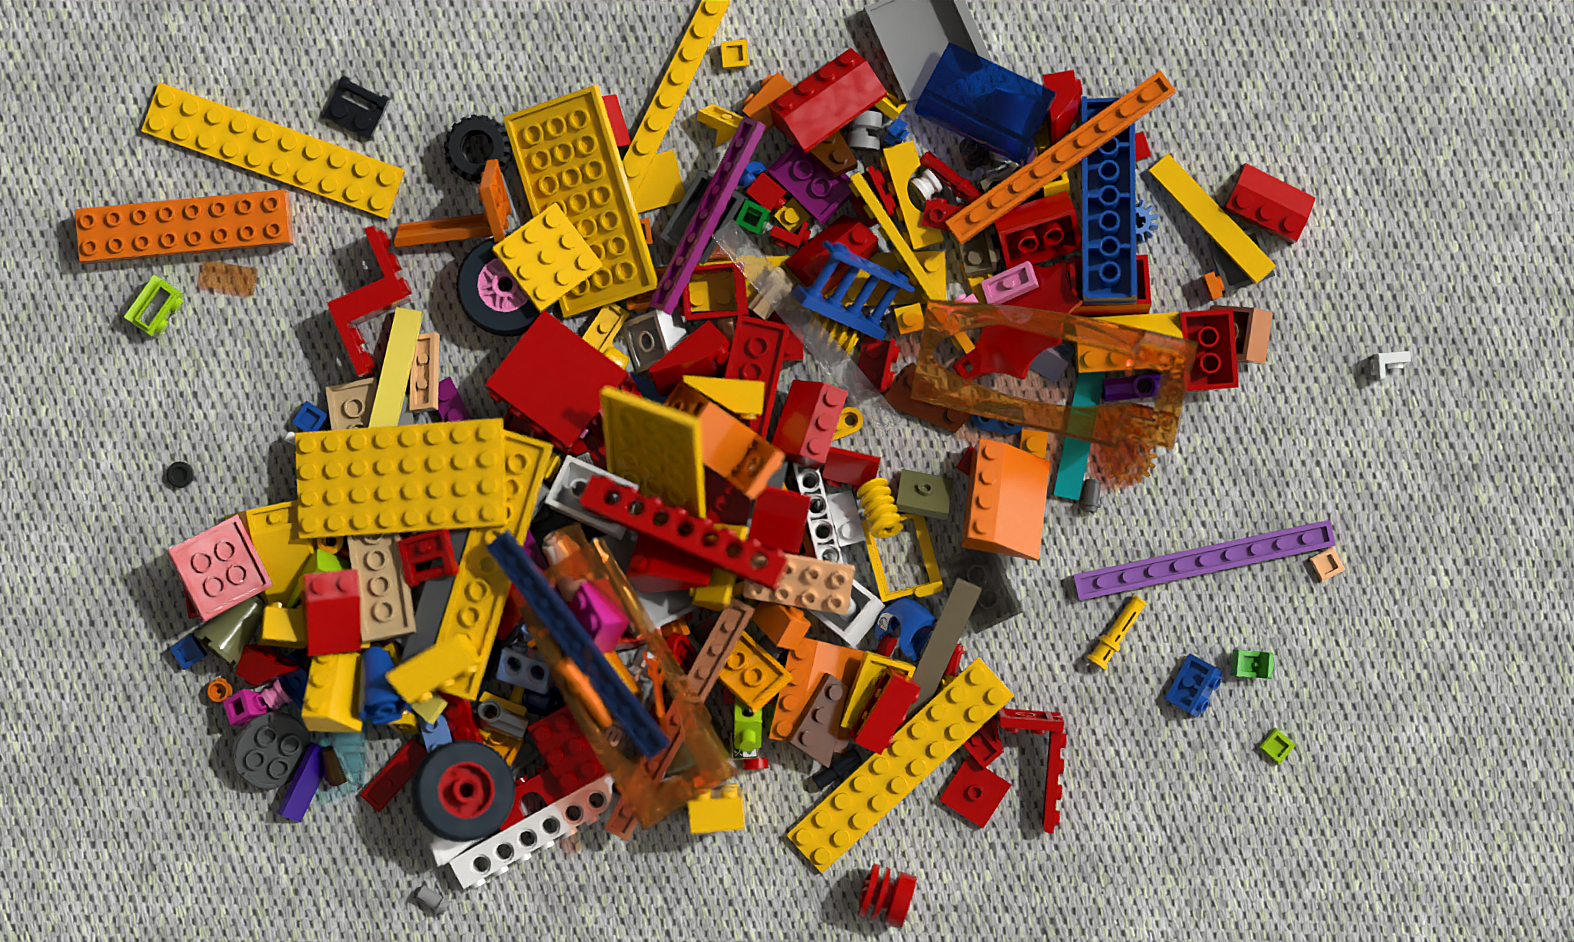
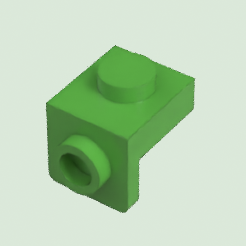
[1231,649,1274,679]

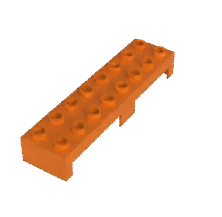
[75,189,294,264]

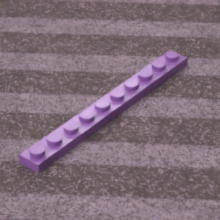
[1073,520,1336,600]

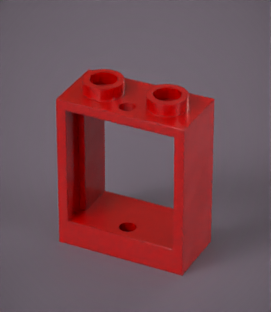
[678,262,749,322]

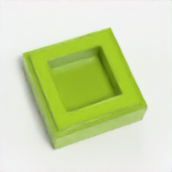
[1259,727,1296,765]

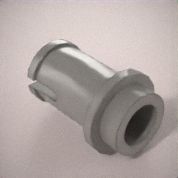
[415,885,451,915]

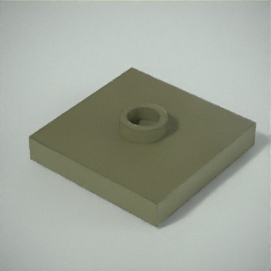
[896,469,953,520]

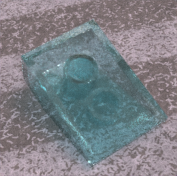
[329,718,369,791]

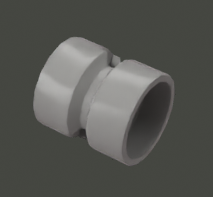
[846,110,882,152]

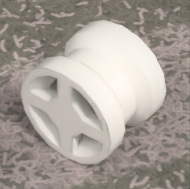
[910,169,943,202]

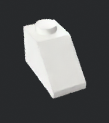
[826,490,865,547]

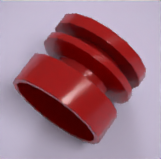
[858,863,917,929]

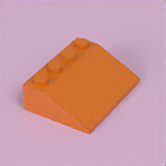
[961,438,1050,561]
[769,637,865,754]

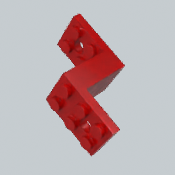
[327,225,413,378]

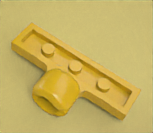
[582,302,630,370]

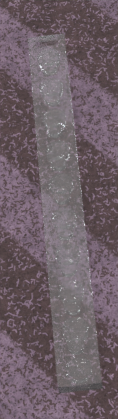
[712,218,902,437]

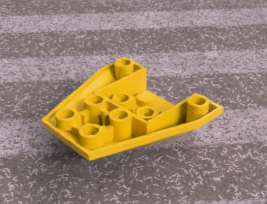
[224,500,331,607]

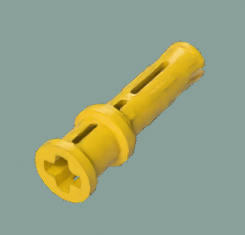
[1086,594,1147,671]

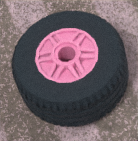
[456,235,556,337]

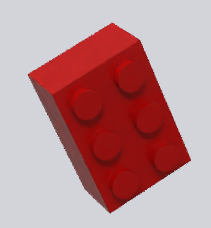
[993,191,1083,270]
[527,698,619,797]

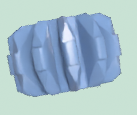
[1136,200,1159,244]

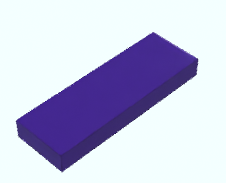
[276,741,326,822]

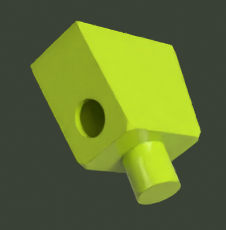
[735,696,762,752]

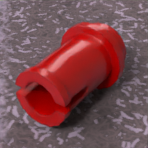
[943,643,965,676]

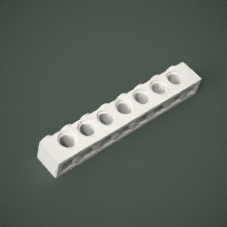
[449,757,639,890]

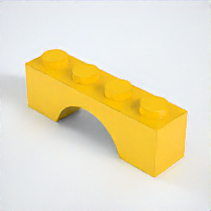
[879,140,944,252]

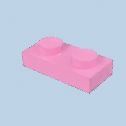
[981,261,1039,307]

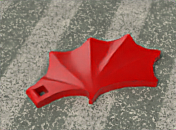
[952,261,1083,385]

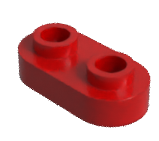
[663,632,697,674]

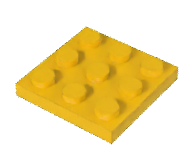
[492,202,604,313]

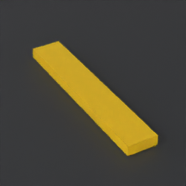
[1148,153,1276,285]

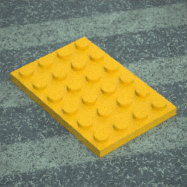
[601,386,706,534]

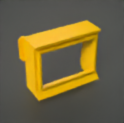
[861,513,943,602]

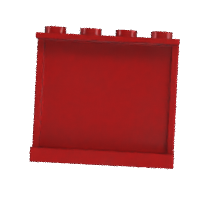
[485,310,629,452]

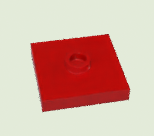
[939,755,1012,828]

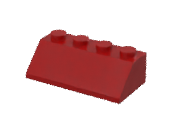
[768,48,888,153]

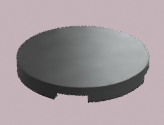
[232,712,311,789]

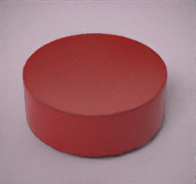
[742,758,769,770]

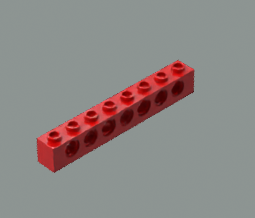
[579,474,789,593]

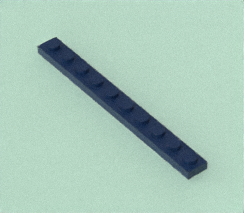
[485,529,671,761]

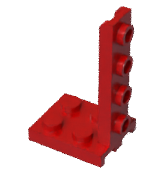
[997,708,1067,834]

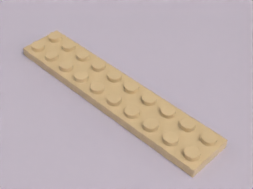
[325,377,417,643]

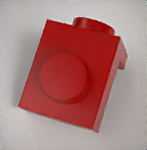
[770,221,811,250]

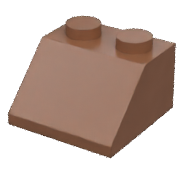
[1212,305,1273,364]

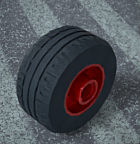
[411,740,516,842]

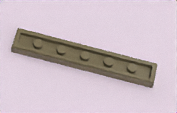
[904,578,982,723]

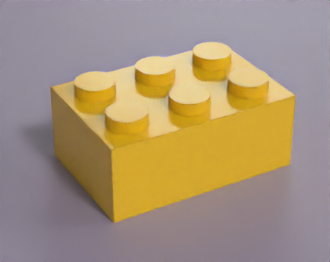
[688,783,745,834]

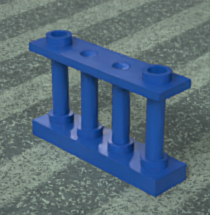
[792,240,915,341]

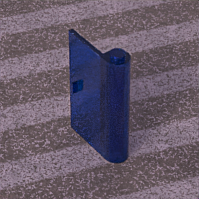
[915,42,1057,166]

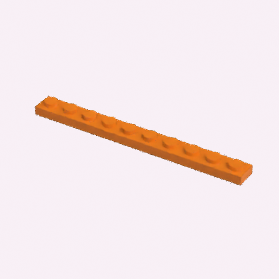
[945,71,1176,245]

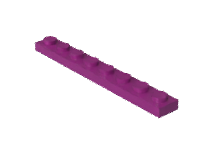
[648,117,766,315]

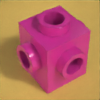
[223,689,268,726]

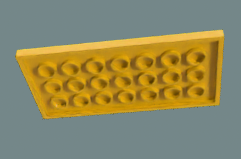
[503,85,659,318]
[295,418,508,539]

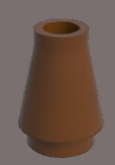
[321,745,350,786]

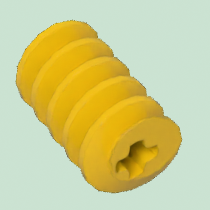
[803,311,861,359]
[857,478,903,538]

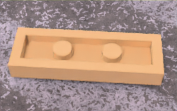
[410,332,440,413]

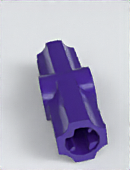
[1102,371,1184,402]

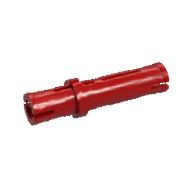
[920,151,984,204]

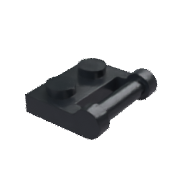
[322,75,391,141]

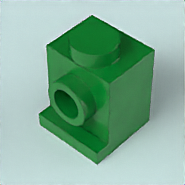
[735,199,770,236]

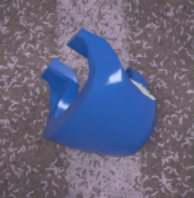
[874,597,938,662]

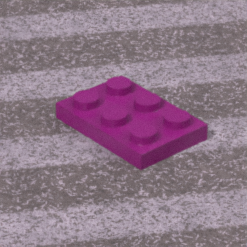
[767,144,854,225]

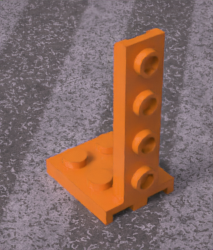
[394,159,512,247]

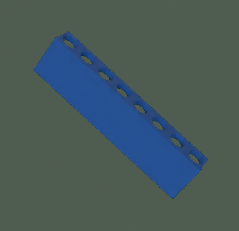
[1082,96,1137,305]

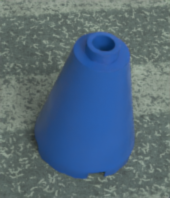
[358,647,412,724]

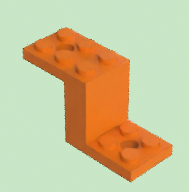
[662,380,785,499]

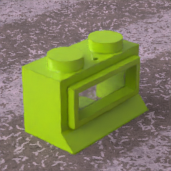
[124,274,185,337]

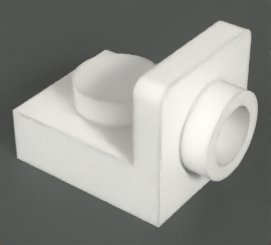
[1370,351,1411,380]

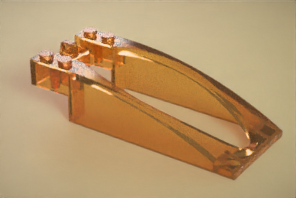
[911,299,1198,450]
[510,537,738,830]

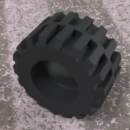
[444,114,512,184]

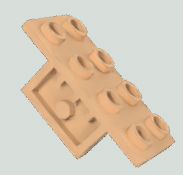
[743,554,855,615]

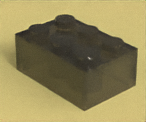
[941,549,1023,634]

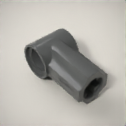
[476,700,530,741]

